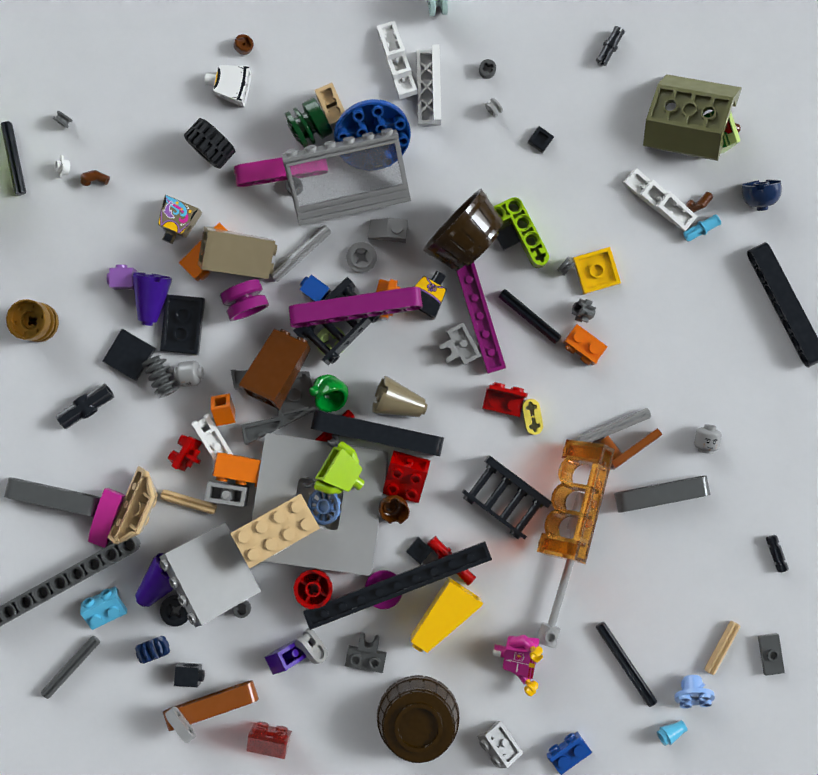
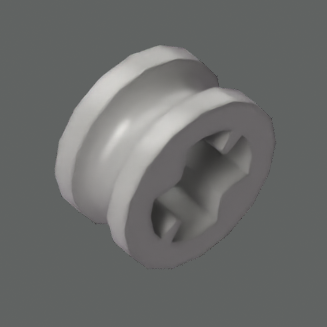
[485,98,503,117]

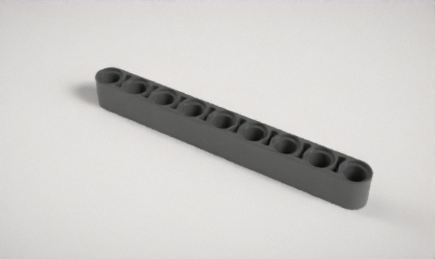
[0,536,140,627]

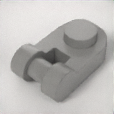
[295,628,328,664]

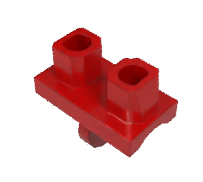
[167,435,202,472]

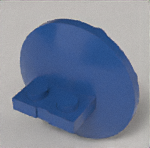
[334,99,411,171]

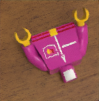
[493,635,543,696]

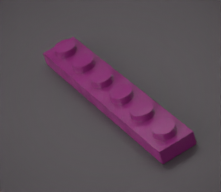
[456,262,506,374]

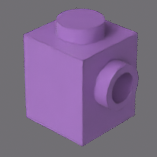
[107,265,137,290]

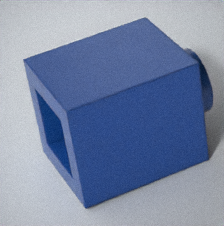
[300,274,331,301]

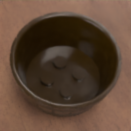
[423,189,503,271]
[377,675,460,763]

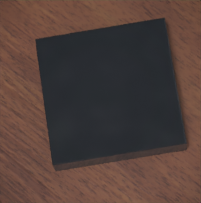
[103,329,156,381]

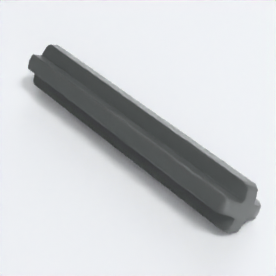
[41,636,100,699]

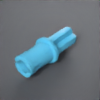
[683,214,721,241]

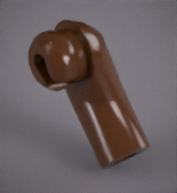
[80,170,110,186]
[685,192,713,213]

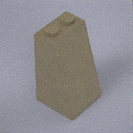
[197,226,277,279]

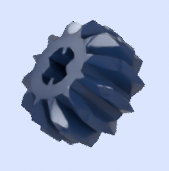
[135,636,170,664]

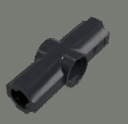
[56,383,114,429]

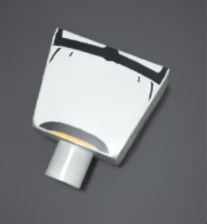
[204,65,252,107]

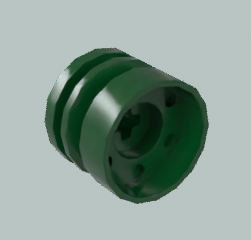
[284,97,333,148]

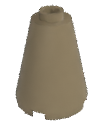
[372,376,428,417]

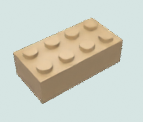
[230,494,320,569]

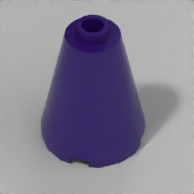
[133,272,172,326]
[135,553,174,607]

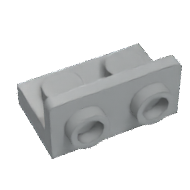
[477,721,523,768]

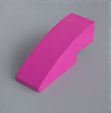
[88,488,125,548]

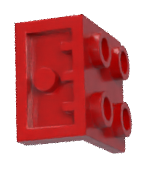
[482,382,528,417]
[383,450,431,503]

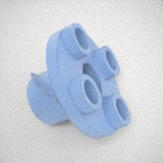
[674,675,715,709]

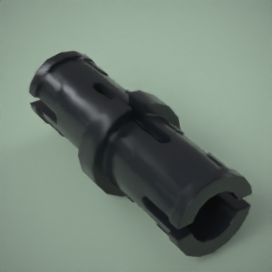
[596,26,625,66]

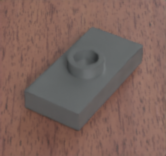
[758,633,785,676]

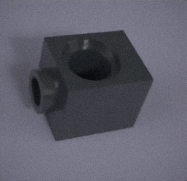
[174,662,205,688]

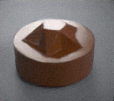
[234,34,254,55]

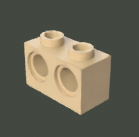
[315,83,345,131]

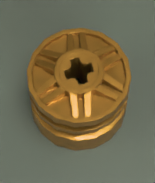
[6,299,59,342]

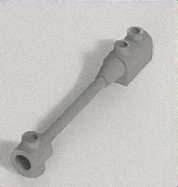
[537,492,599,648]

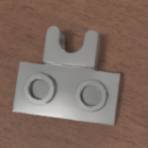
[438,322,481,365]

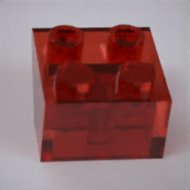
[247,721,292,759]

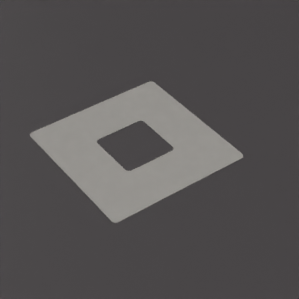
[251,433,388,576]

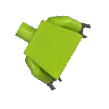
[303,434,364,494]

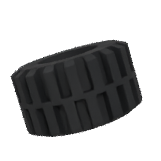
[184,118,236,169]

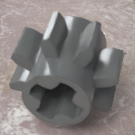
[572,299,596,323]

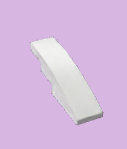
[377,21,418,99]
[623,168,698,231]

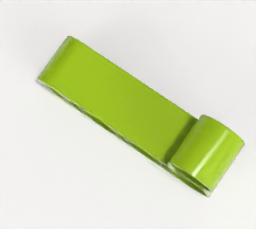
[494,197,549,268]

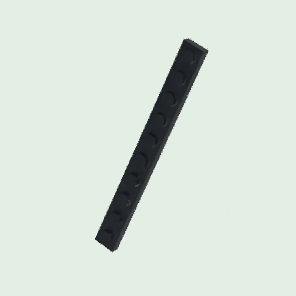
[303,541,492,630]

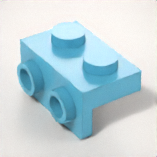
[80,586,127,630]

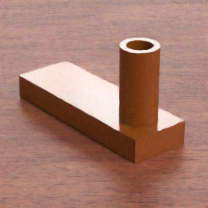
[599,428,662,470]

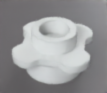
[55,155,70,178]

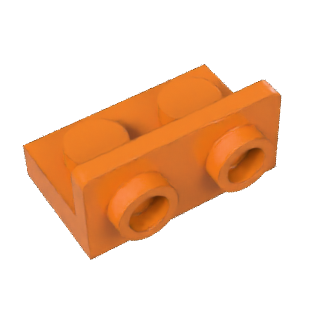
[563,324,608,365]

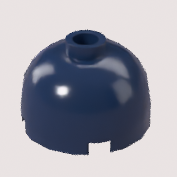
[742,180,782,211]

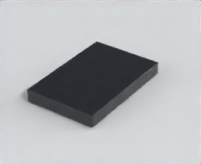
[160,294,205,355]

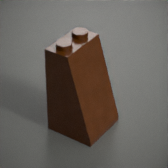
[239,329,311,410]

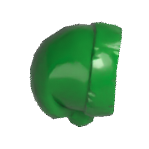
[309,374,348,412]

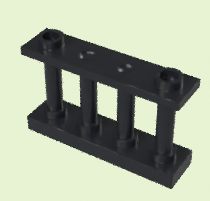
[293,277,380,365]
[462,455,552,540]

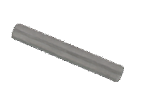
[271,225,331,282]
[579,408,651,446]

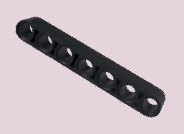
[747,242,818,368]
[310,410,444,456]

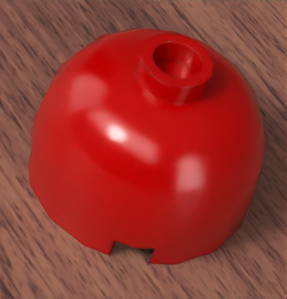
[293,569,333,609]

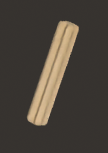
[160,490,217,514]
[705,621,740,675]

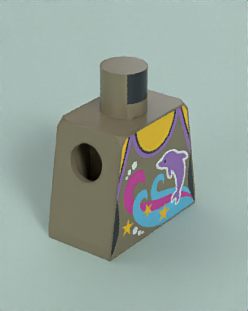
[158,195,202,244]

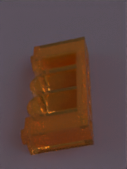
[537,439,615,564]

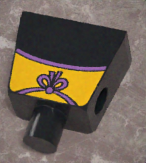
[414,271,447,320]

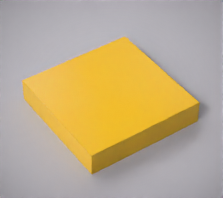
[573,247,621,295]

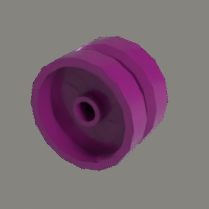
[220,279,269,321]

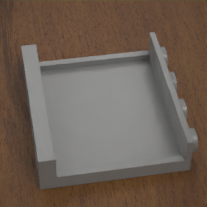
[159,522,261,628]

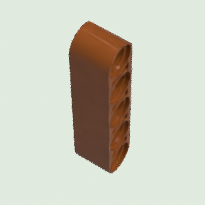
[163,680,259,731]

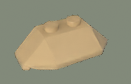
[108,466,158,544]

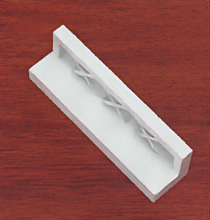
[416,44,441,126]

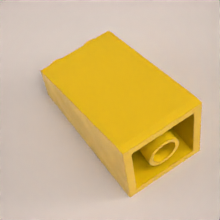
[411,577,483,653]

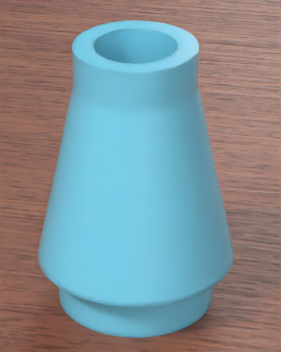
[657,720,688,746]

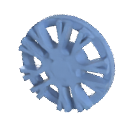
[308,490,341,525]

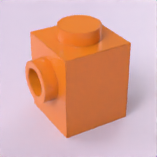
[211,393,236,426]

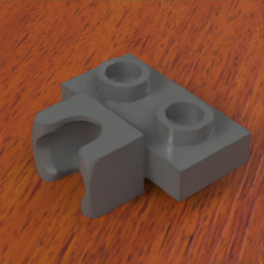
[345,632,387,673]

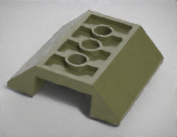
[643,74,742,161]

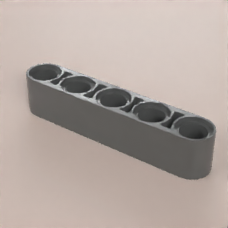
[614,475,711,513]
[4,477,101,517]

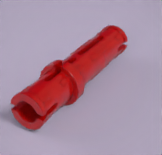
[427,536,476,586]

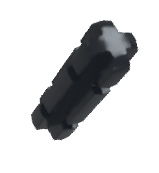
[766,535,789,573]

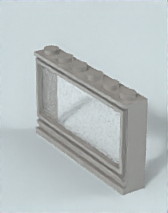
[282,128,411,226]

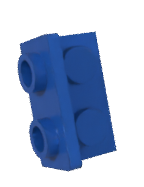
[547,731,592,775]

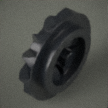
[160,595,188,627]

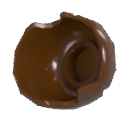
[378,495,410,524]

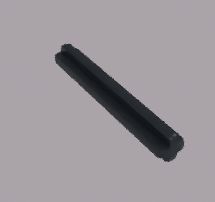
[0,121,26,195]
[498,289,562,344]

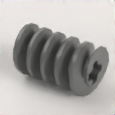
[142,355,179,399]

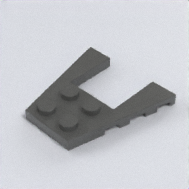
[231,370,317,445]

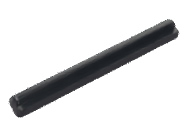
[596,622,657,707]

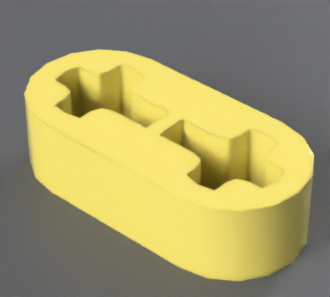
[522,399,543,435]

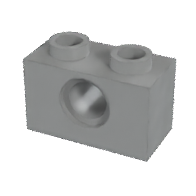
[205,481,250,507]

